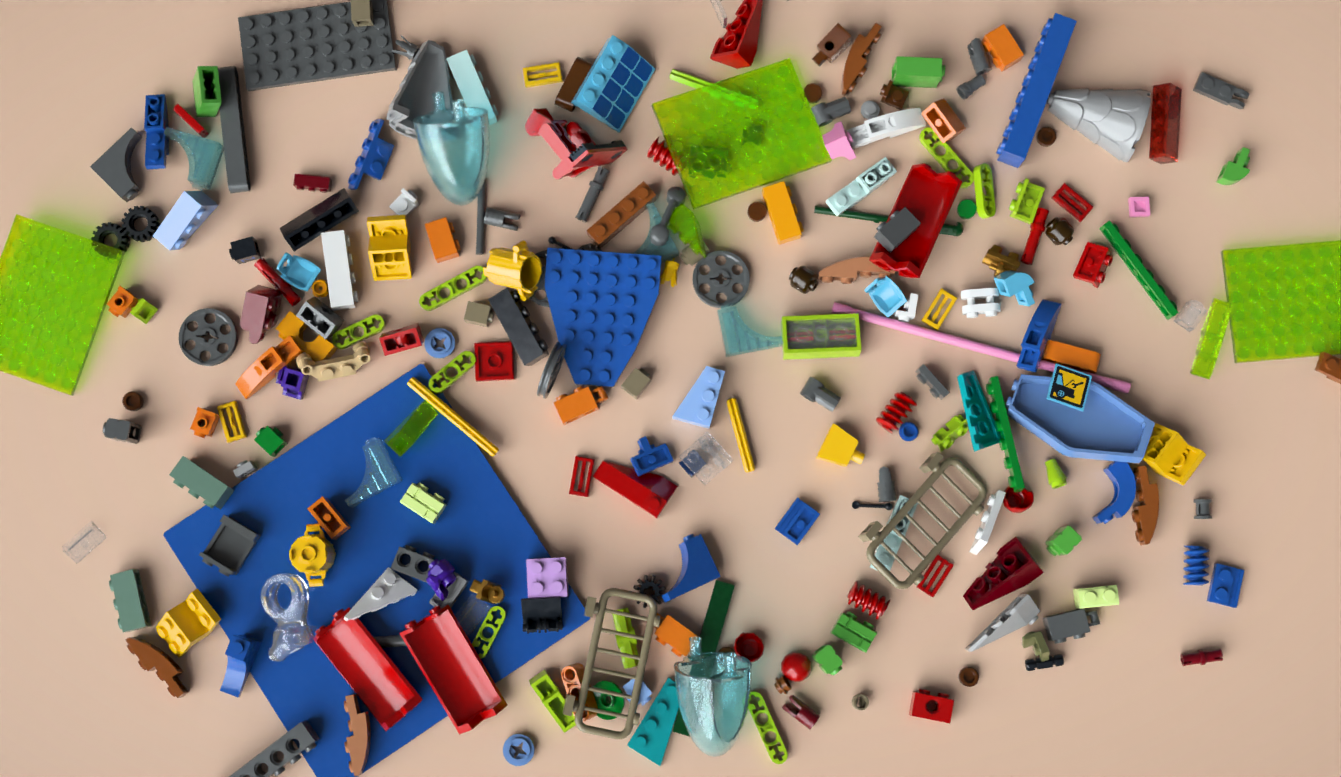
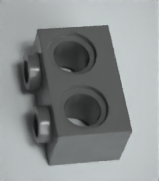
[390,545,435,583]

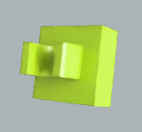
[130,298,158,324]

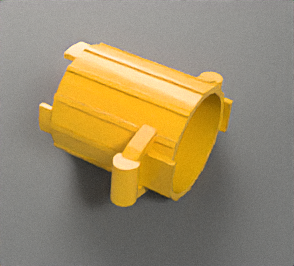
[483,240,542,301]
[289,524,336,587]

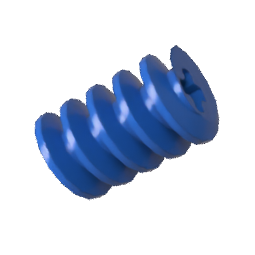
[1183,546,1209,586]

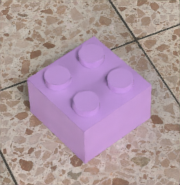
[526,557,569,598]

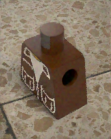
[812,23,852,67]

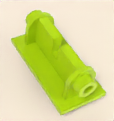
[931,414,969,452]

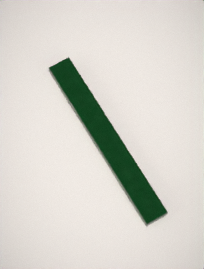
[673,580,735,737]

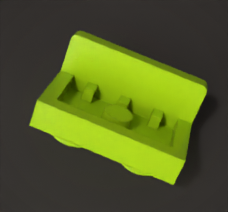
[1009,178,1045,224]

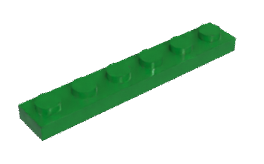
[1099,221,1179,320]
[986,376,1025,493]

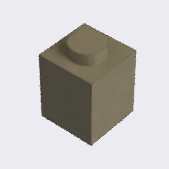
[351,0,374,27]
[464,301,494,327]
[621,368,651,400]

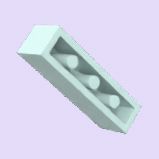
[446,50,499,130]

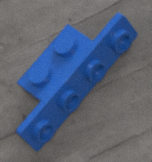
[348,119,394,190]

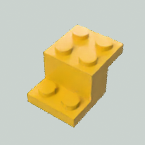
[367,215,412,281]
[1142,422,1206,486]
[156,589,221,658]

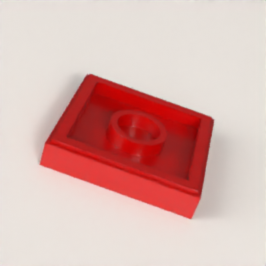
[474,341,514,382]

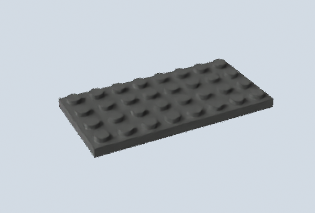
[238,0,396,91]

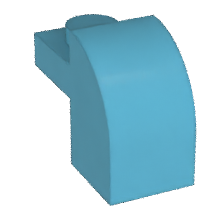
[994,270,1035,307]

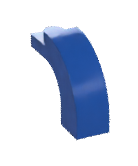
[1092,461,1136,524]

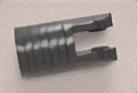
[967,38,992,75]
[484,207,520,231]
[877,466,896,502]

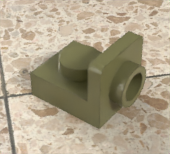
[1022,631,1050,662]

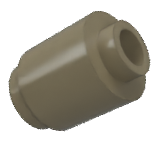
[680,239,709,266]

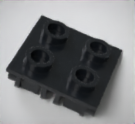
[521,597,563,634]

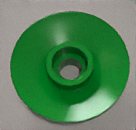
[593,680,625,720]

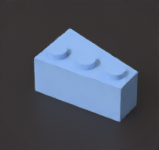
[153,191,218,250]
[672,366,725,429]

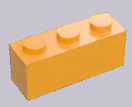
[762,181,804,245]

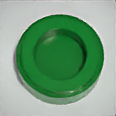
[957,199,977,219]

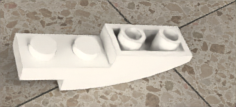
[847,108,926,149]

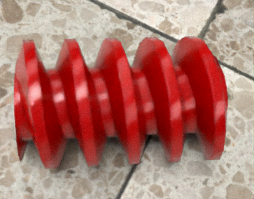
[647,137,690,176]
[876,392,917,434]
[847,581,891,620]

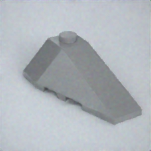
[966,594,1040,652]

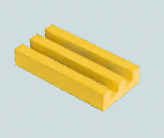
[523,62,563,88]
[921,288,957,331]
[217,401,247,443]

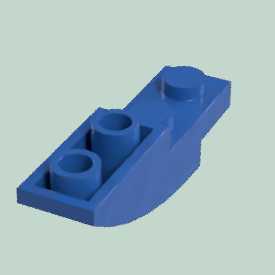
[144,94,169,170]
[1016,299,1062,372]

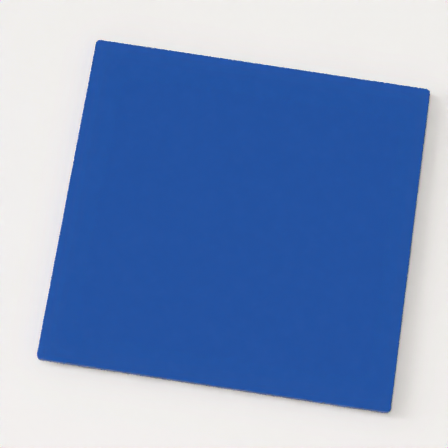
[164,364,590,777]

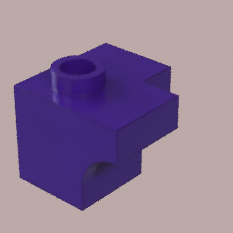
[276,365,309,400]

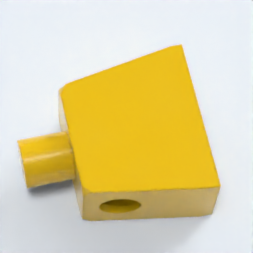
[816,423,865,467]

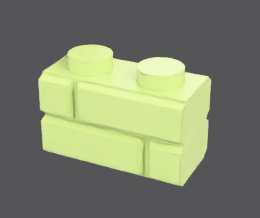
[400,482,447,524]
[1073,585,1119,609]

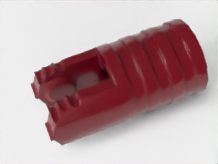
[782,695,820,730]

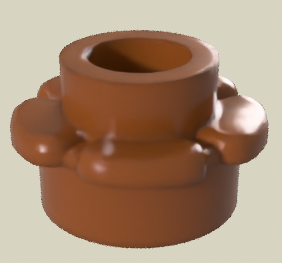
[774,676,792,694]

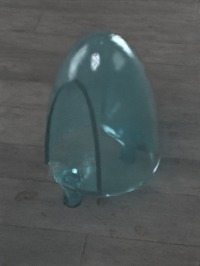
[413,91,490,206]
[674,637,752,757]

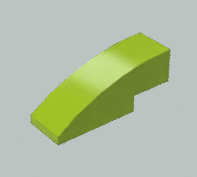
[529,669,576,733]

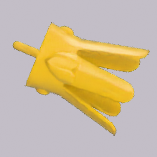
[660,258,680,287]

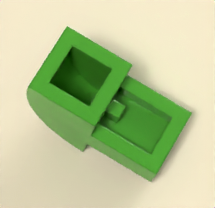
[1216,147,1250,185]

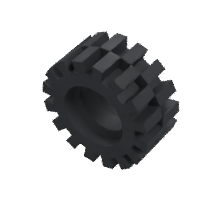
[122,206,160,242]
[91,222,130,258]

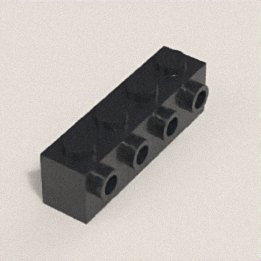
[280,188,359,251]
[488,288,549,366]

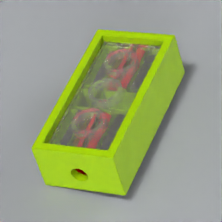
[781,313,861,360]

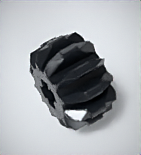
[633,575,666,608]

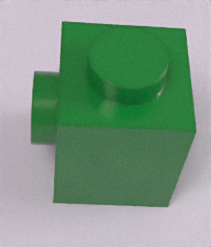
[254,426,288,457]

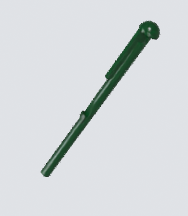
[814,206,964,236]

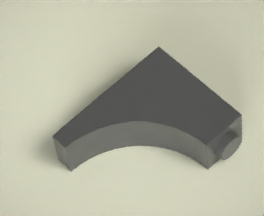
[90,127,142,202]

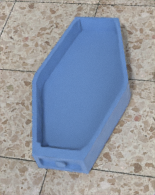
[1005,374,1155,463]

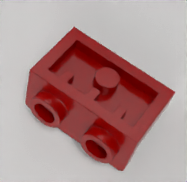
[1073,242,1113,288]

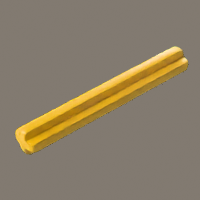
[726,398,755,473]

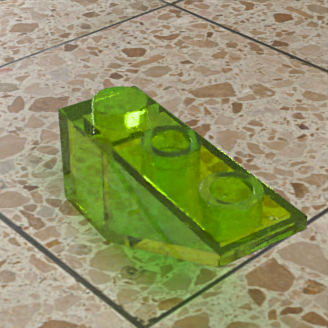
[667,203,707,258]
[384,400,438,457]

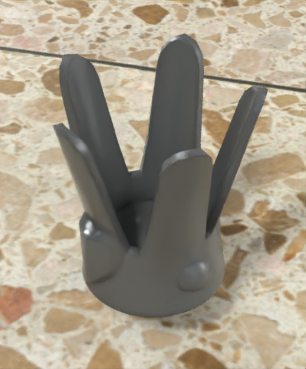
[392,35,419,60]

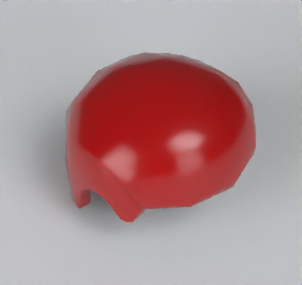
[1003,486,1034,513]
[734,633,764,662]
[781,652,812,682]

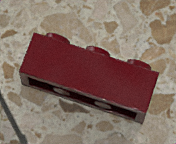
[293,174,332,193]

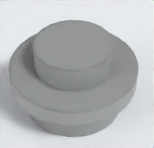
[861,101,880,119]

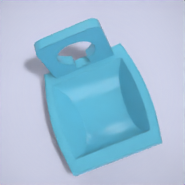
[277,252,321,292]
[864,276,907,318]

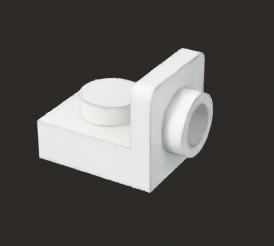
[389,188,419,218]
[894,293,918,322]

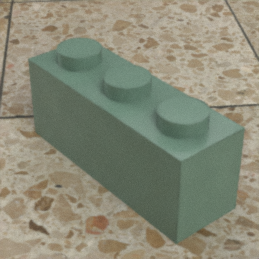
[169,456,234,509]
[109,569,151,632]

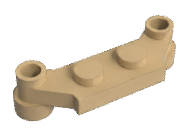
[296,342,371,382]

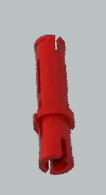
[1020,208,1049,265]
[254,258,301,307]

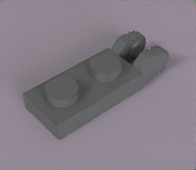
[1193,72,1249,109]

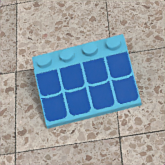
[571,35,655,133]

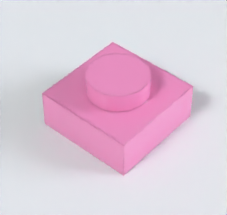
[1128,197,1150,218]

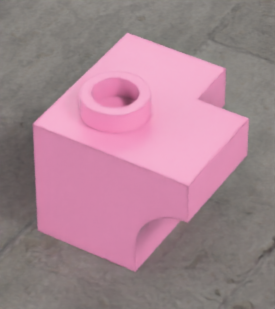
[822,121,856,160]

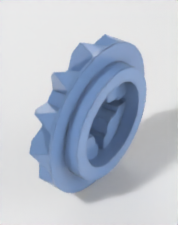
[424,328,455,358]
[503,734,535,766]

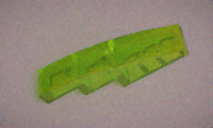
[1190,298,1233,379]

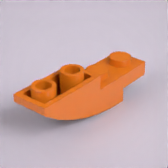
[236,335,303,399]

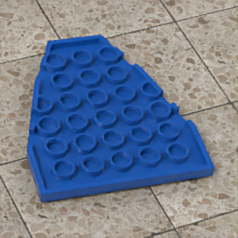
[544,248,662,387]

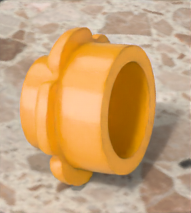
[311,279,329,298]

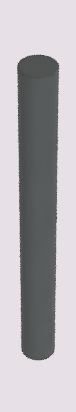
[476,179,486,255]

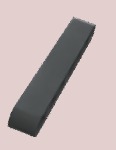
[218,66,251,194]

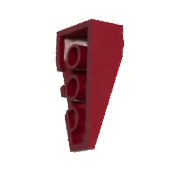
[963,537,1044,610]

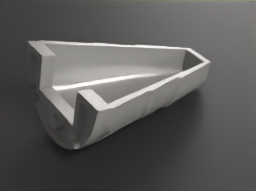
[387,40,457,142]
[1047,88,1151,162]

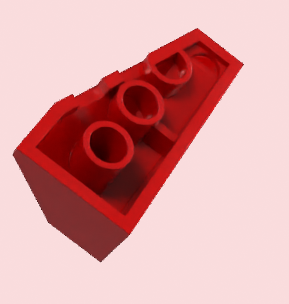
[710,0,763,69]
[592,461,678,519]

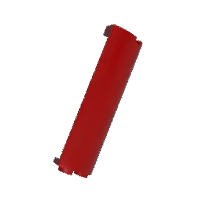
[869,163,962,278]
[399,604,507,735]
[313,607,423,731]

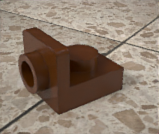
[880,80,909,110]

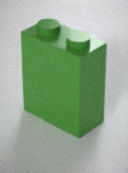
[892,56,945,88]
[192,66,221,117]

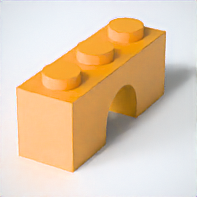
[275,311,338,362]

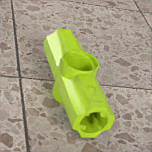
[612,608,639,669]

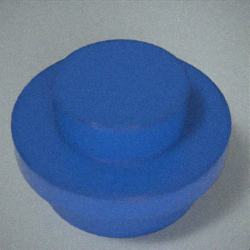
[899,422,918,441]

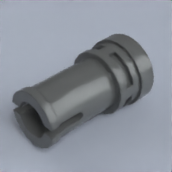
[956,74,986,100]

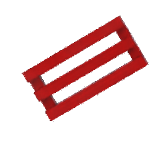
[173,104,209,138]
[1051,183,1093,222]
[569,456,595,497]
[916,555,953,598]

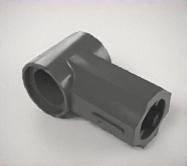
[811,97,851,127]
[800,377,841,412]

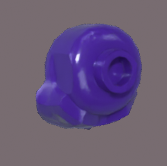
[426,559,457,601]

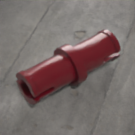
[1180,648,1223,666]

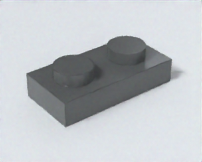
[915,364,950,400]

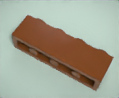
[587,181,657,249]

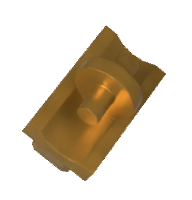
[982,245,1021,277]
[470,579,505,604]

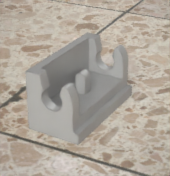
[429,572,469,608]

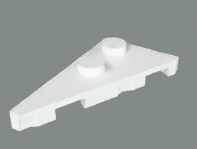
[344,567,418,621]

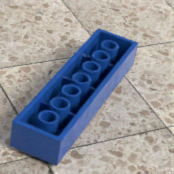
[996,13,1077,168]

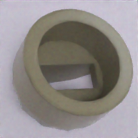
[852,694,869,710]

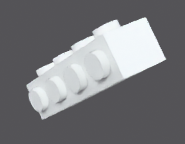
[321,230,358,311]

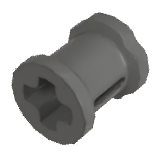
[1194,499,1212,519]

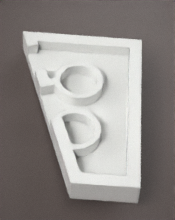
[969,490,1006,555]

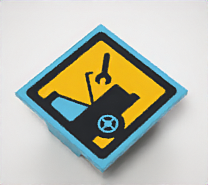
[1047,363,1092,411]

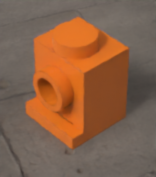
[107,286,138,318]
[190,407,220,438]

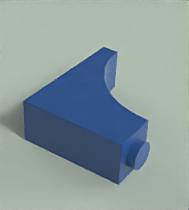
[662,534,721,602]
[220,635,262,697]

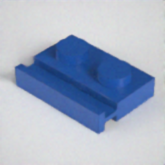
[775,497,820,545]
[1207,563,1244,608]

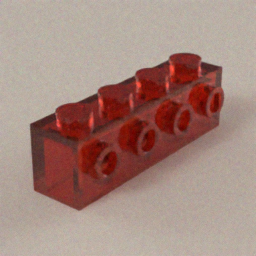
[1149,83,1182,164]

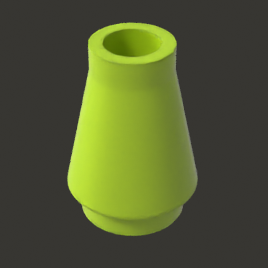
[1045,459,1067,489]

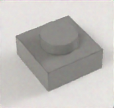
[233,460,258,479]

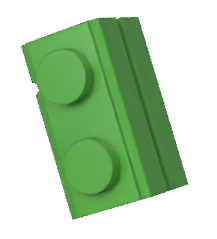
[1045,526,1082,556]
[830,611,877,653]
[812,644,843,675]

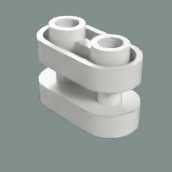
[961,288,1001,318]

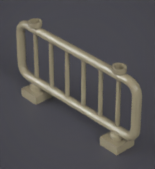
[858,452,987,589]
[563,588,660,739]

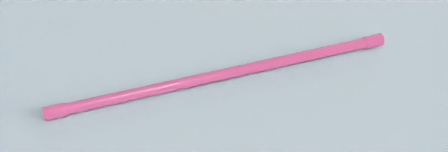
[831,302,1131,394]

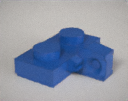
[630,436,674,477]

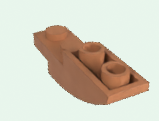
[817,257,896,284]
[344,694,371,777]

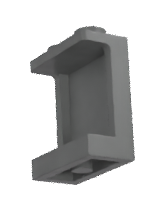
[199,515,261,577]

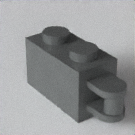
[1043,609,1100,644]

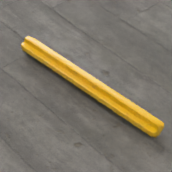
[407,377,499,456]

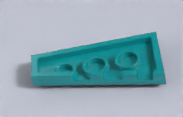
[957,370,1001,452]
[627,677,685,766]

